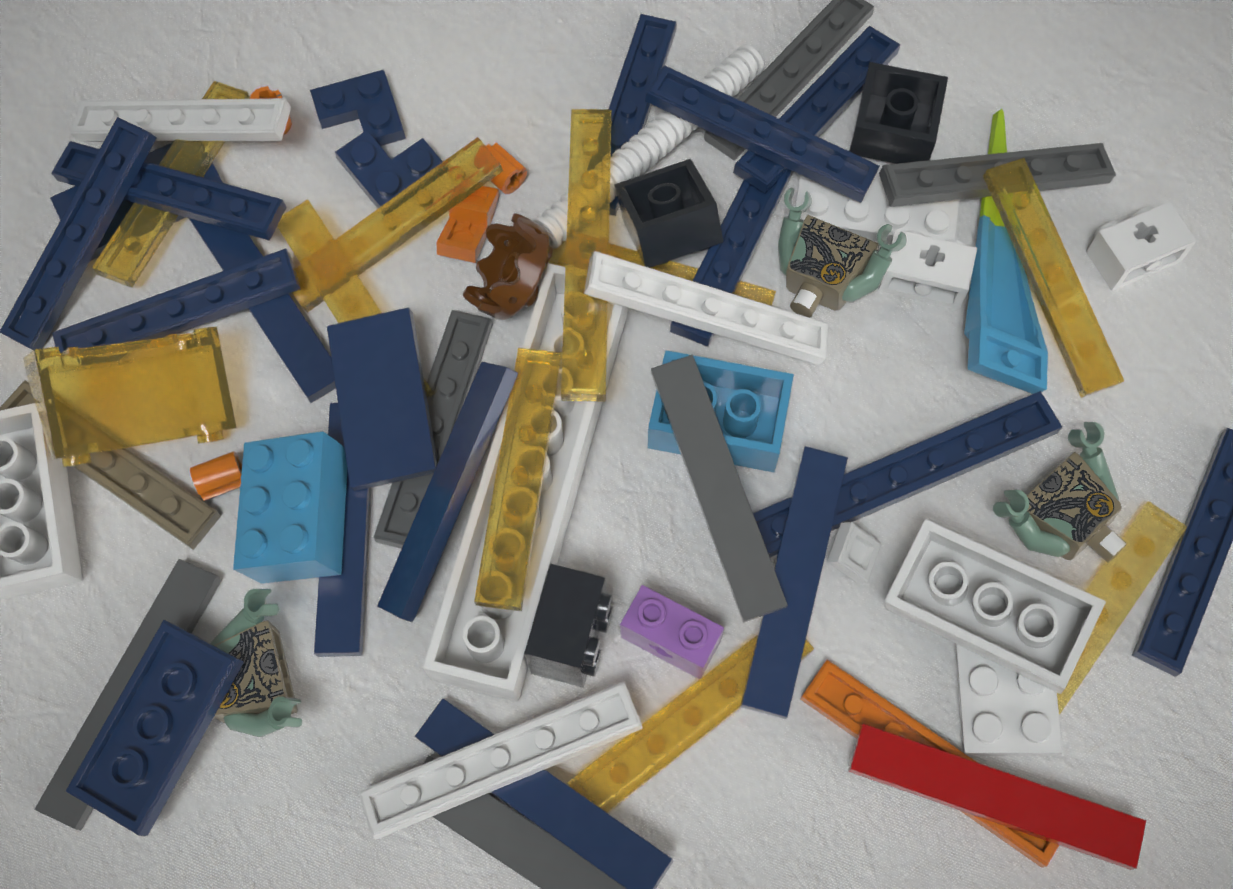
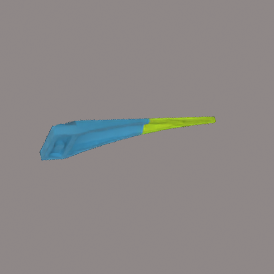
[964,108,1048,394]

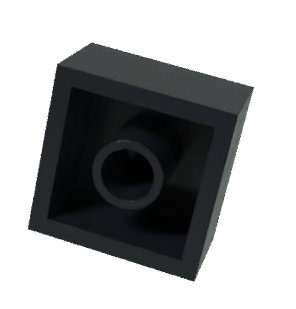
[849,62,948,164]
[614,158,723,268]
[524,564,613,688]

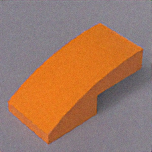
[436,181,499,263]

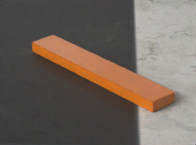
[800,660,1059,868]

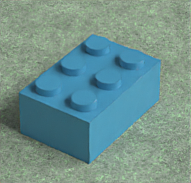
[648,350,794,473]
[233,431,347,584]

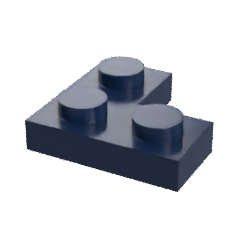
[310,69,406,146]
[335,130,447,217]

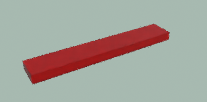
[848,724,1147,870]

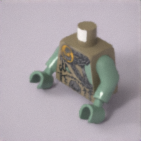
[778,188,907,318]
[993,422,1127,563]
[211,589,302,737]

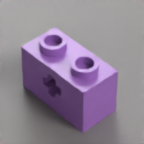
[620,585,724,680]

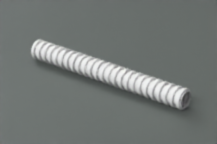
[533,44,764,249]

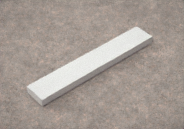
[70,98,291,141]
[584,251,828,365]
[358,682,643,840]

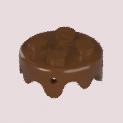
[463,213,553,320]

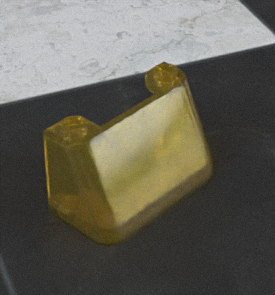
[23,326,237,467]

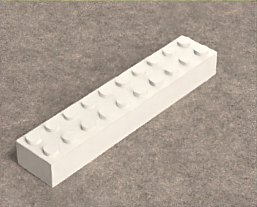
[422,263,629,702]

